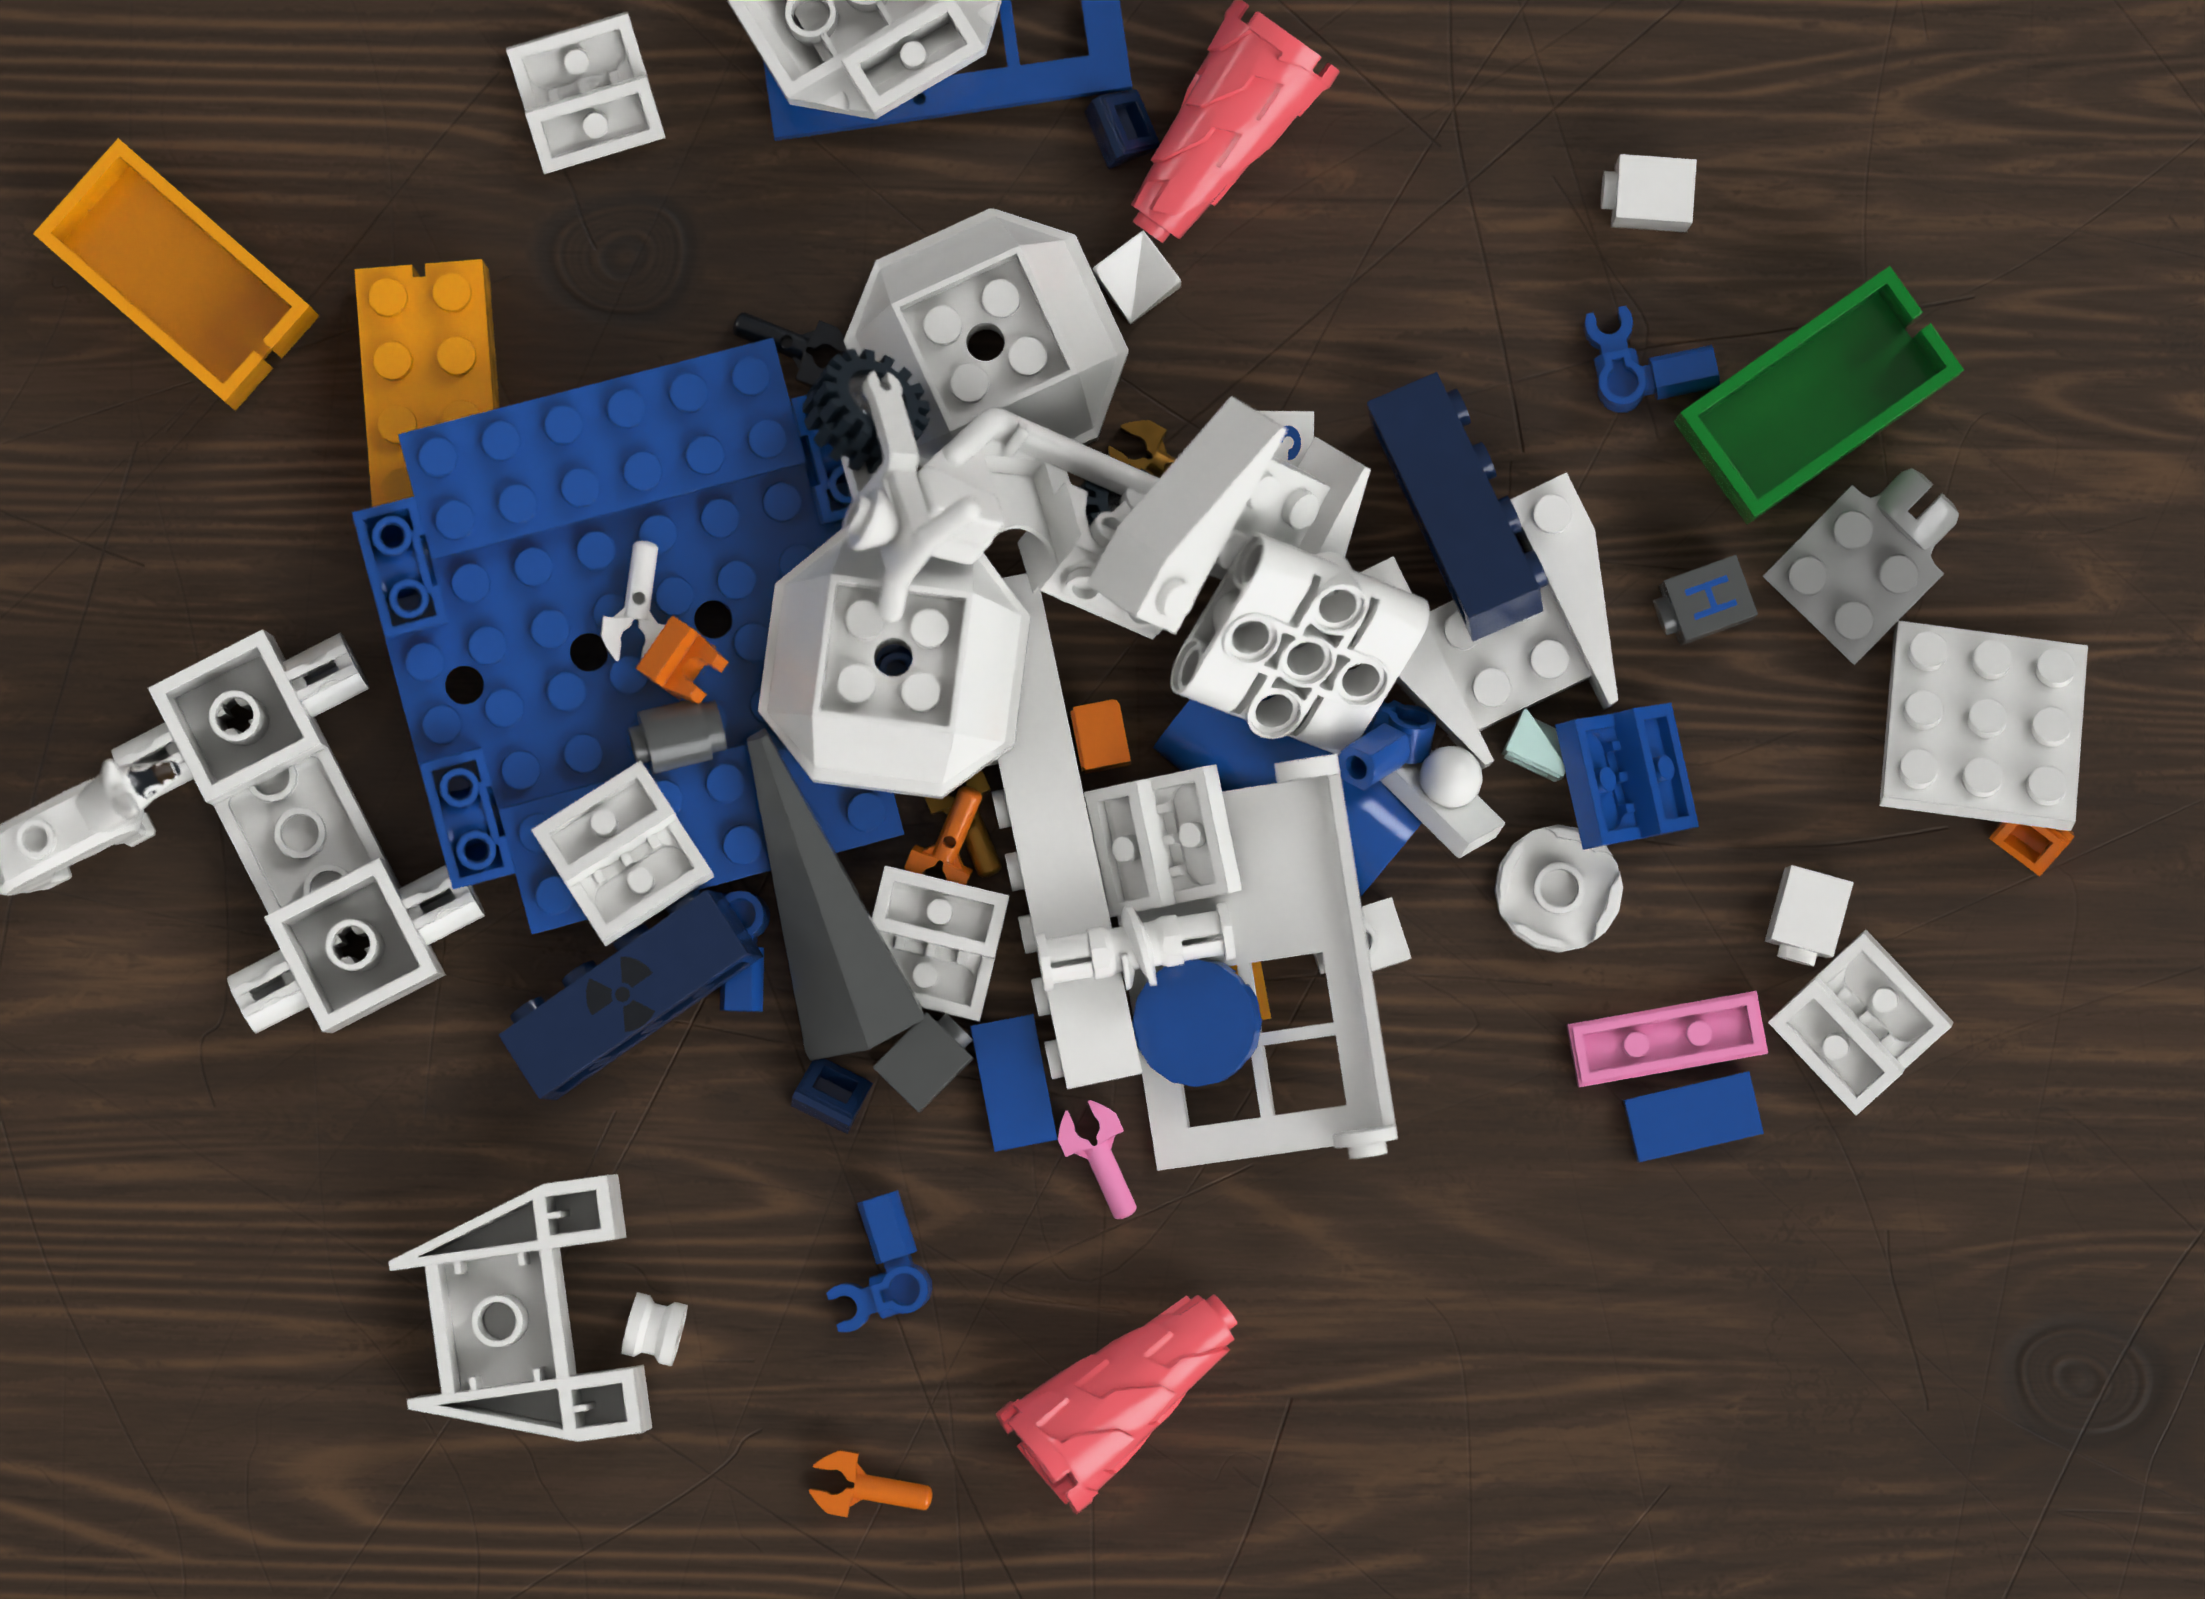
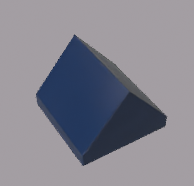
[1084,89,1160,170]
[791,1058,873,1134]

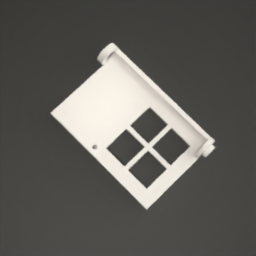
[1117,754,1398,1171]

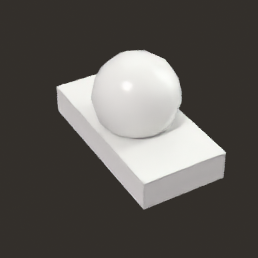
[1380,746,1505,858]

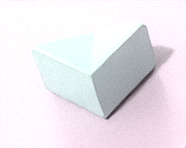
[1502,708,1566,782]

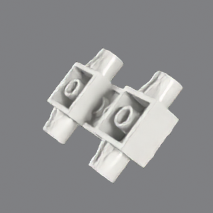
[111,629,485,1034]

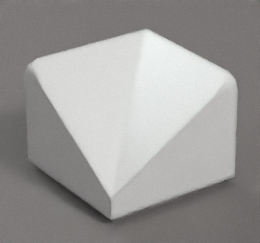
[1092,230,1181,325]

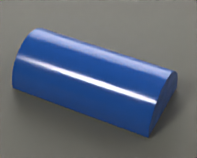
[1153,694,1422,897]

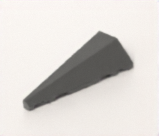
[746,729,926,1061]

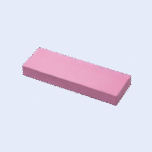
[1566,991,1768,1087]

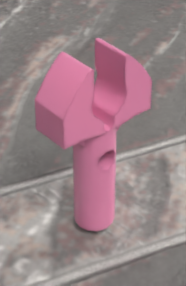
[1058,1100,1137,1219]

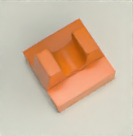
[636,615,729,704]

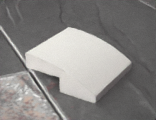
[506,11,666,174]
[531,760,714,946]
[1084,764,1242,918]
[872,866,1010,1022]
[1768,929,1954,1116]

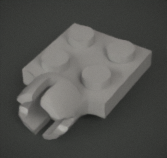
[1763,468,1959,665]

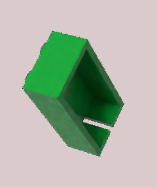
[1673,266,1964,525]

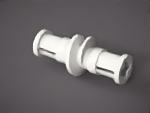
[1035,903,1236,991]

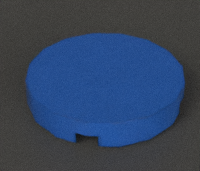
[1132,958,1262,1087]

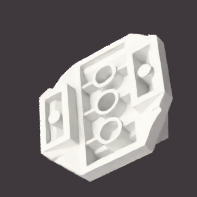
[727,0,1002,120]
[843,208,1129,468]
[758,528,1031,799]

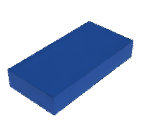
[971,1014,1058,1152]
[1623,1071,1764,1162]

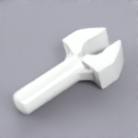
[600,541,665,661]

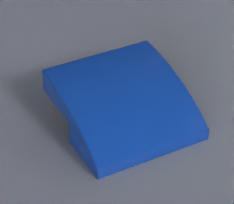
[1555,703,1699,850]

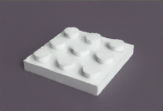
[1879,621,2088,831]

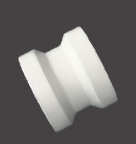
[621,1292,688,1366]

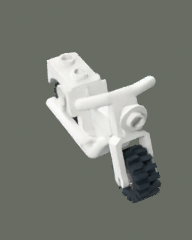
[803,349,1163,640]

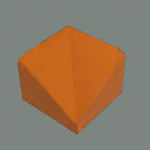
[1070,699,1131,774]

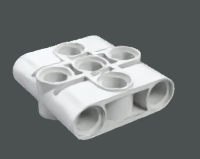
[1170,533,1430,755]

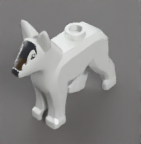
[0,759,181,896]

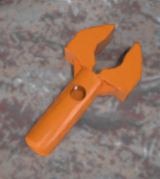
[904,786,982,885]
[809,1449,933,1517]

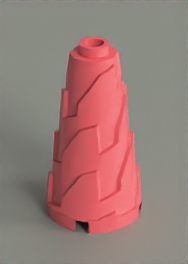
[1131,0,1340,243]
[996,1294,1238,1514]

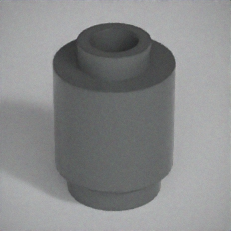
[628,700,727,774]

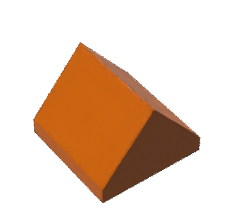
[1988,822,2074,877]

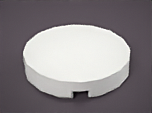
[1494,824,1623,953]

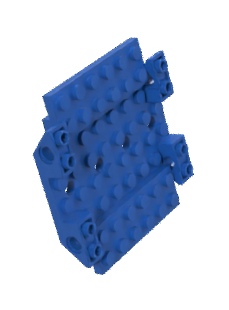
[352,338,913,934]

